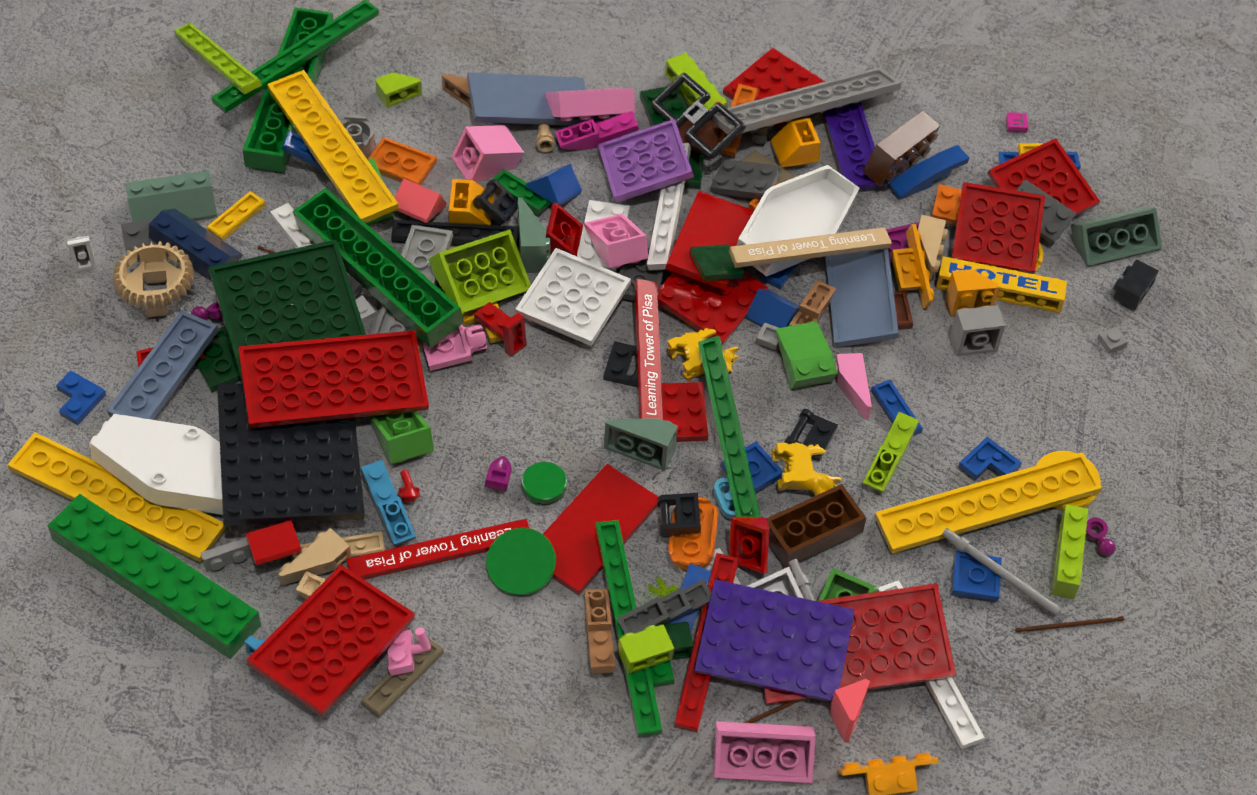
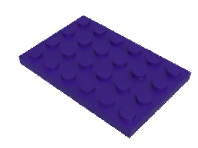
[695,579,855,702]

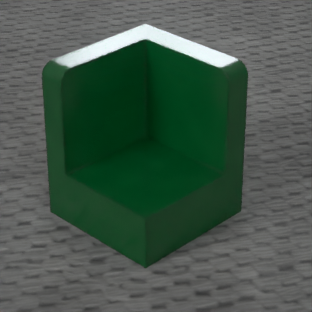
[665,622,693,660]

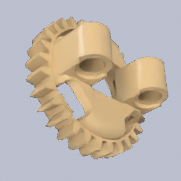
[113,241,194,318]

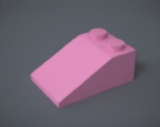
[584,213,648,268]

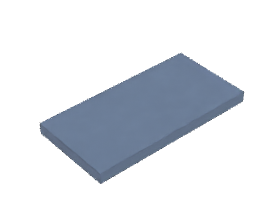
[467,72,592,126]
[825,248,899,348]

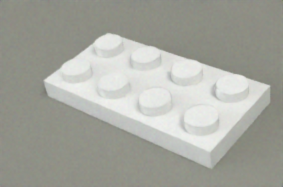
[577,200,630,273]

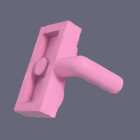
[388,628,431,676]

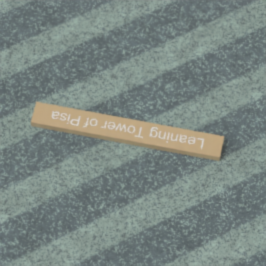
[729,227,892,268]

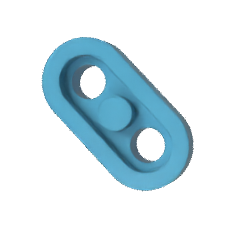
[714,478,736,520]

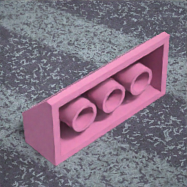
[545,88,635,121]
[714,721,816,783]

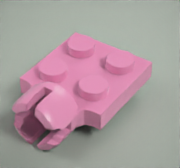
[421,325,487,371]

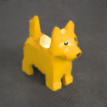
[667,328,739,382]
[771,442,842,496]

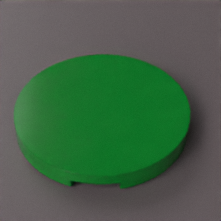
[486,528,556,596]

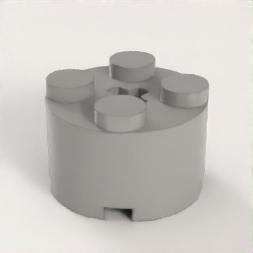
[341,115,376,159]

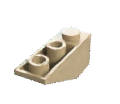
[918,215,948,280]
[278,528,351,585]

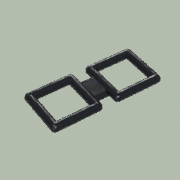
[651,73,746,159]

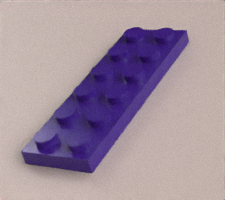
[822,101,886,190]

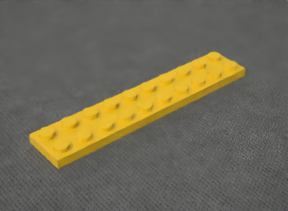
[267,70,399,223]
[8,432,226,563]
[875,452,1102,554]

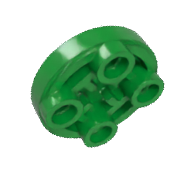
[522,462,567,505]

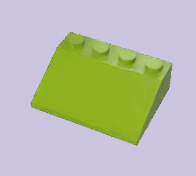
[428,230,531,313]

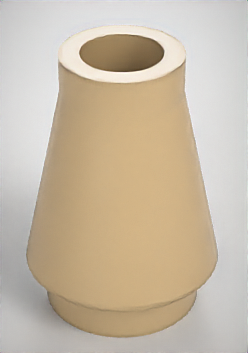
[535,124,556,153]

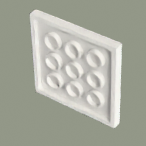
[515,248,631,346]

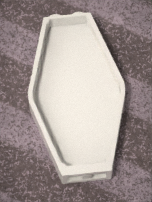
[736,165,859,277]
[89,414,223,515]

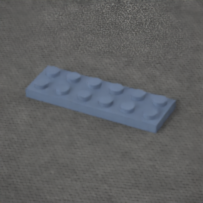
[107,310,219,420]

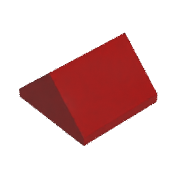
[546,202,584,257]
[729,517,769,574]
[246,520,302,565]

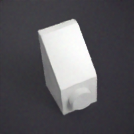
[67,235,96,272]

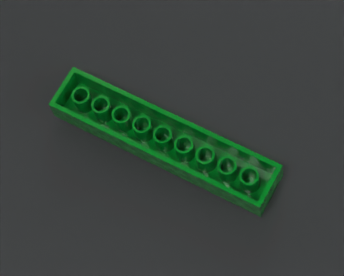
[242,7,334,173]
[292,188,464,348]
[47,494,261,659]

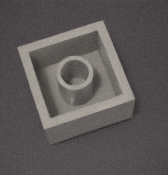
[950,305,1005,356]

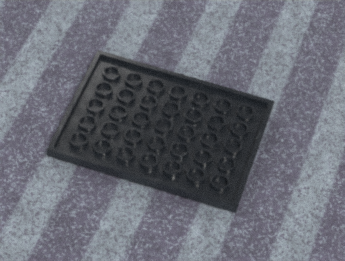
[217,383,365,526]

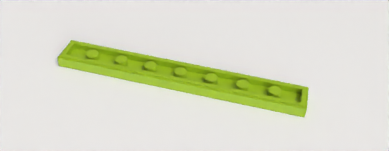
[174,23,262,94]

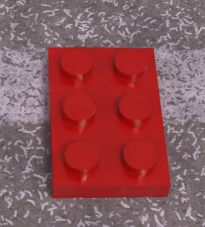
[661,382,709,442]

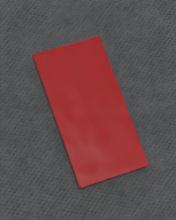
[665,190,755,290]
[543,464,659,596]

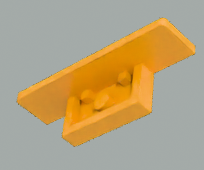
[890,224,934,309]
[838,752,939,795]

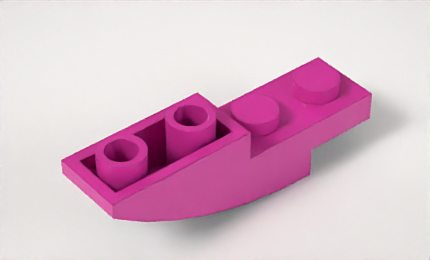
[555,111,639,150]

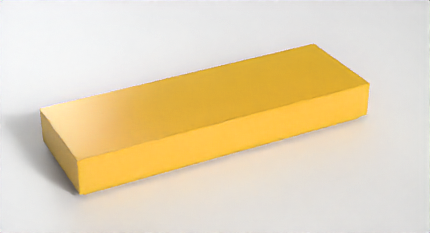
[206,191,266,241]

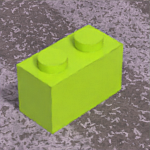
[617,625,674,674]

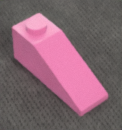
[835,353,872,419]

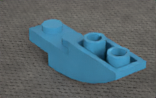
[361,460,416,546]

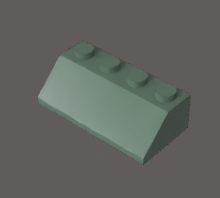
[125,170,217,222]
[1071,207,1162,266]

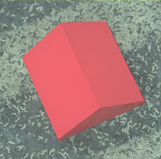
[394,179,447,223]
[829,679,870,743]

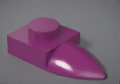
[484,456,511,491]

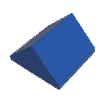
[526,164,582,205]
[745,289,799,328]

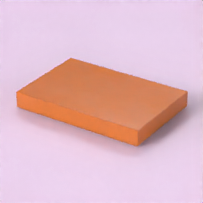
[368,137,437,186]

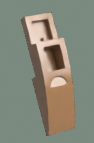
[584,589,615,674]

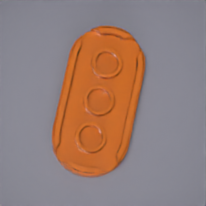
[668,497,718,570]

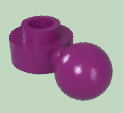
[191,302,223,320]
[1086,517,1116,557]

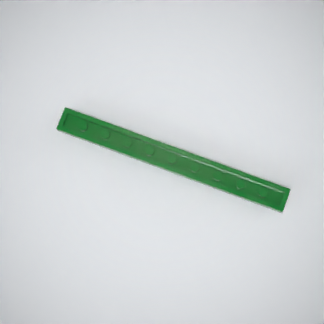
[212,0,379,114]
[698,336,761,518]
[595,520,662,737]

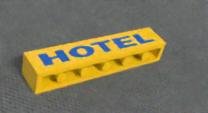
[936,257,1067,313]

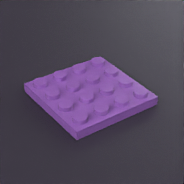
[598,119,694,203]

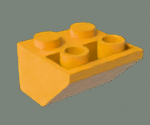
[771,118,820,168]
[449,179,494,225]
[945,269,999,317]

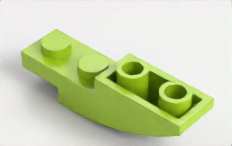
[863,412,919,493]

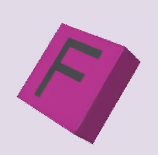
[1006,112,1028,133]

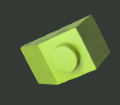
[375,72,422,108]

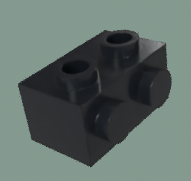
[1113,259,1159,310]

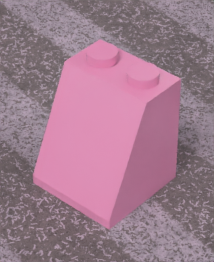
[451,125,524,183]

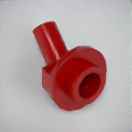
[397,470,420,502]

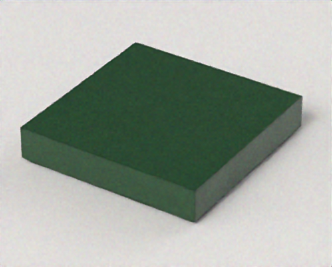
[689,244,744,281]

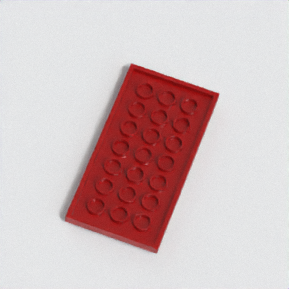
[238,330,429,428]
[763,583,956,705]

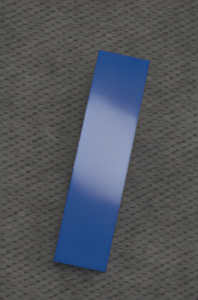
[888,145,969,199]

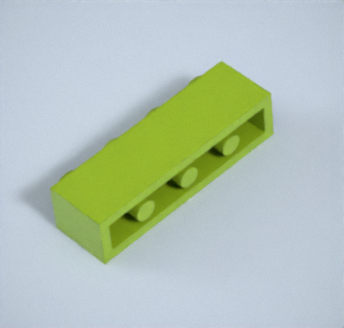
[665,52,727,110]
[1051,504,1088,599]

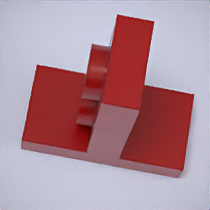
[474,302,527,357]

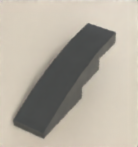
[617,579,712,634]

